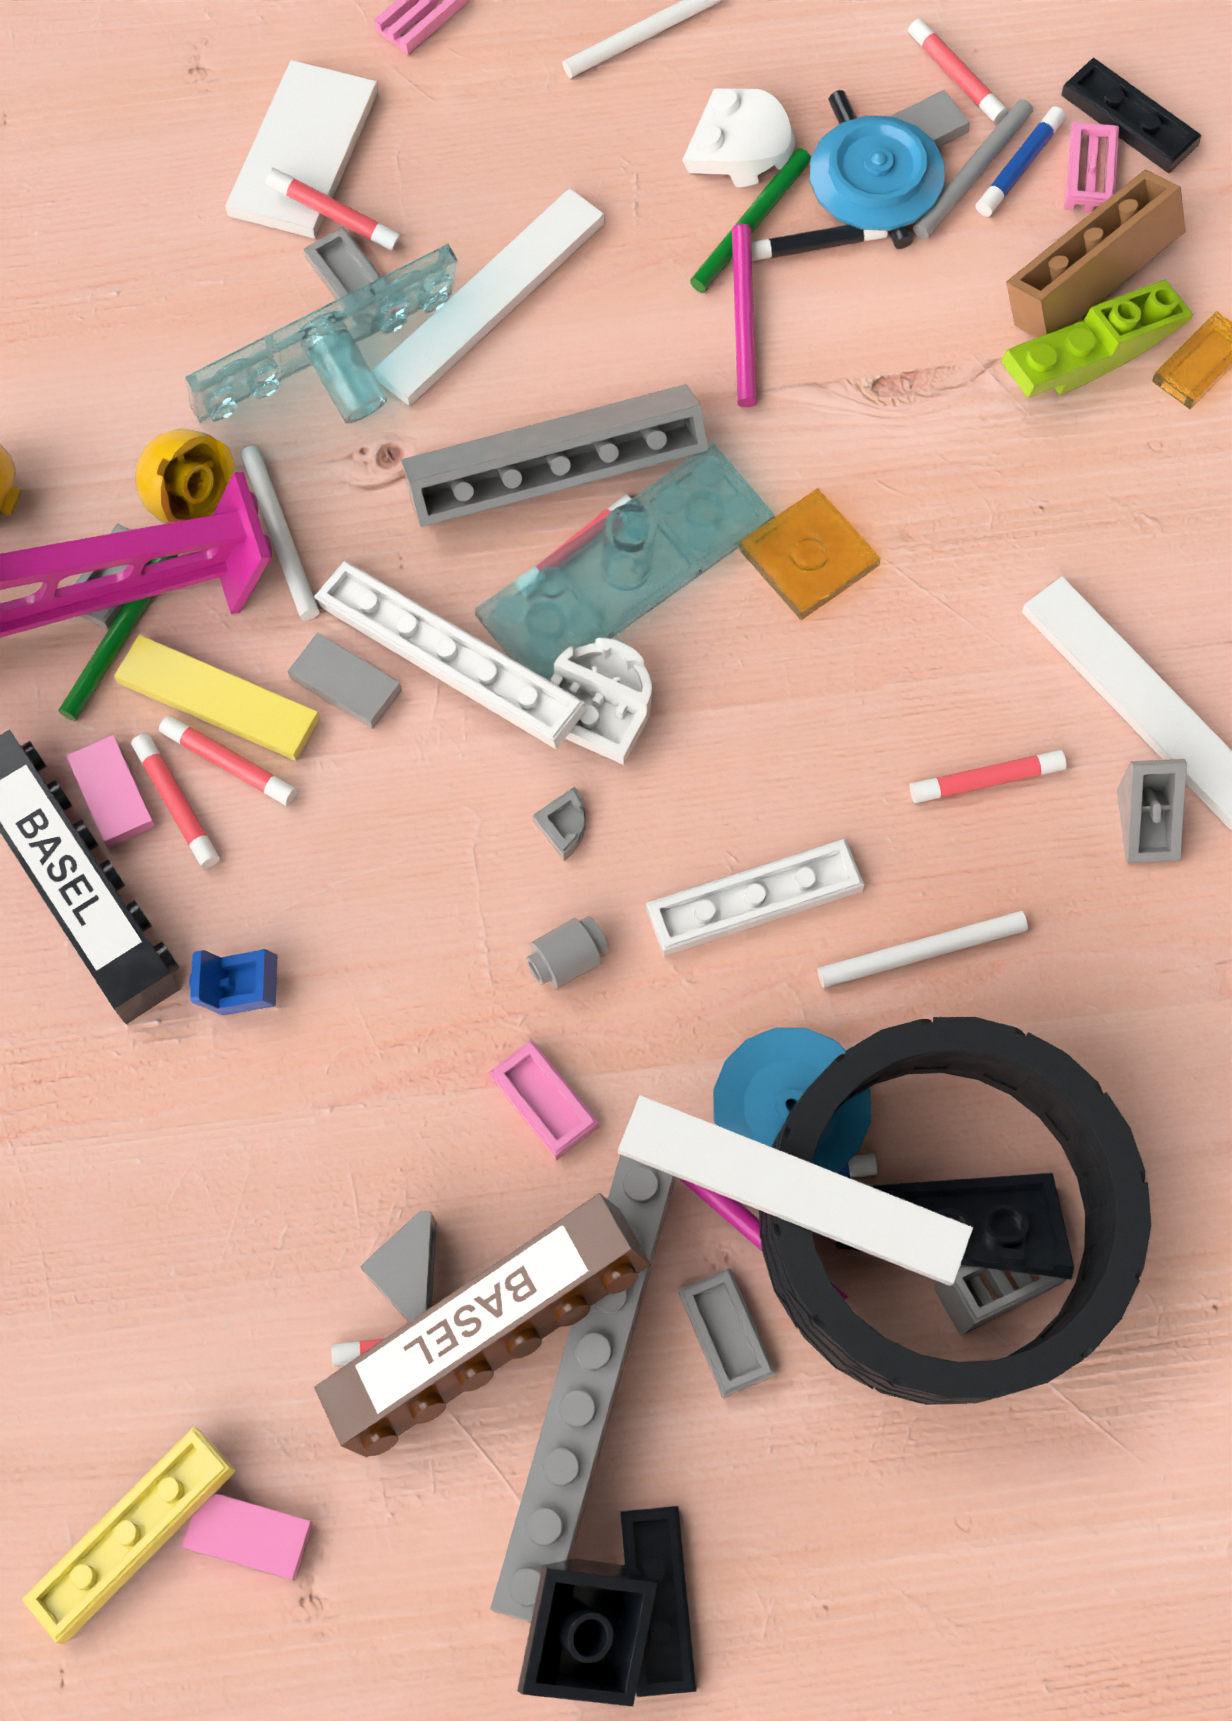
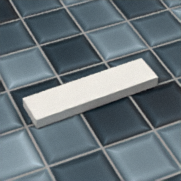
[646,838,864,957]

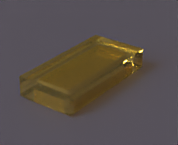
[1152,311,1232,410]

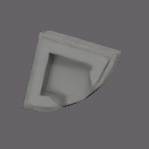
[532,786,585,861]

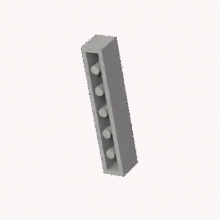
[401,384,709,527]

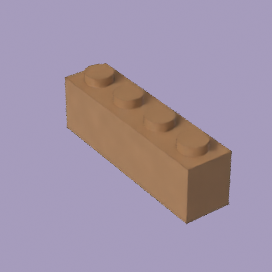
[1006,169,1186,338]

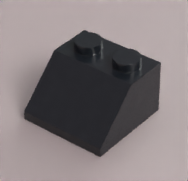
[517,1558,657,1707]

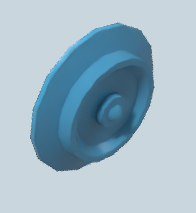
[810,116,945,231]
[713,1027,871,1173]

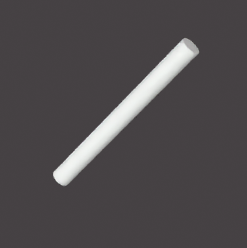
[562,0,723,78]
[240,446,320,621]
[817,911,1028,988]

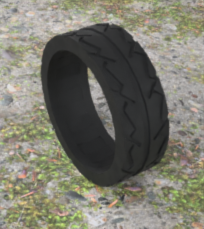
[759,1017,1152,1405]

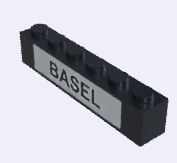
[0,729,180,1024]

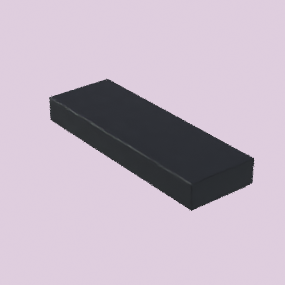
[1061,57,1202,174]
[620,1506,696,1697]

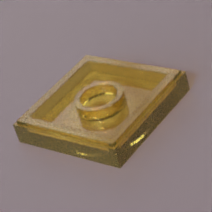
[739,488,881,620]

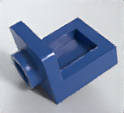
[189,949,278,1016]

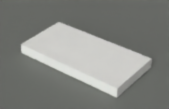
[225,60,378,239]

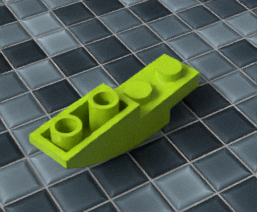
[1001,279,1194,398]

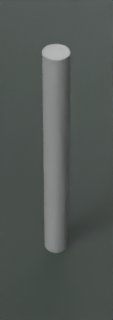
[913,99,1033,240]

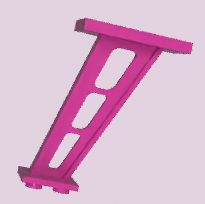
[0,472,272,638]

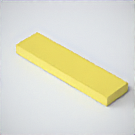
[114,635,320,761]
[22,1427,236,1645]

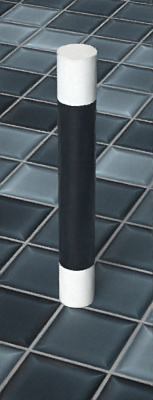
[751,225,888,261]

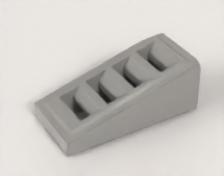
[935,1265,1067,1335]

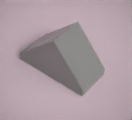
[1117,759,1187,863]
[360,1211,436,1322]

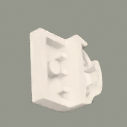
[682,88,796,187]
[550,638,652,765]

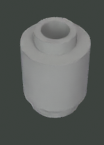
[526,916,610,990]

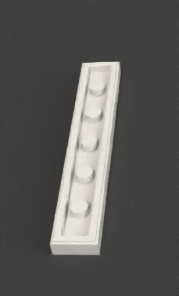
[373,188,605,407]
[314,560,587,749]
[1022,576,1232,831]
[617,1095,973,1286]

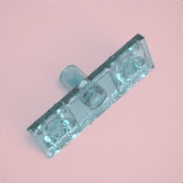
[185,243,458,423]
[475,442,775,681]

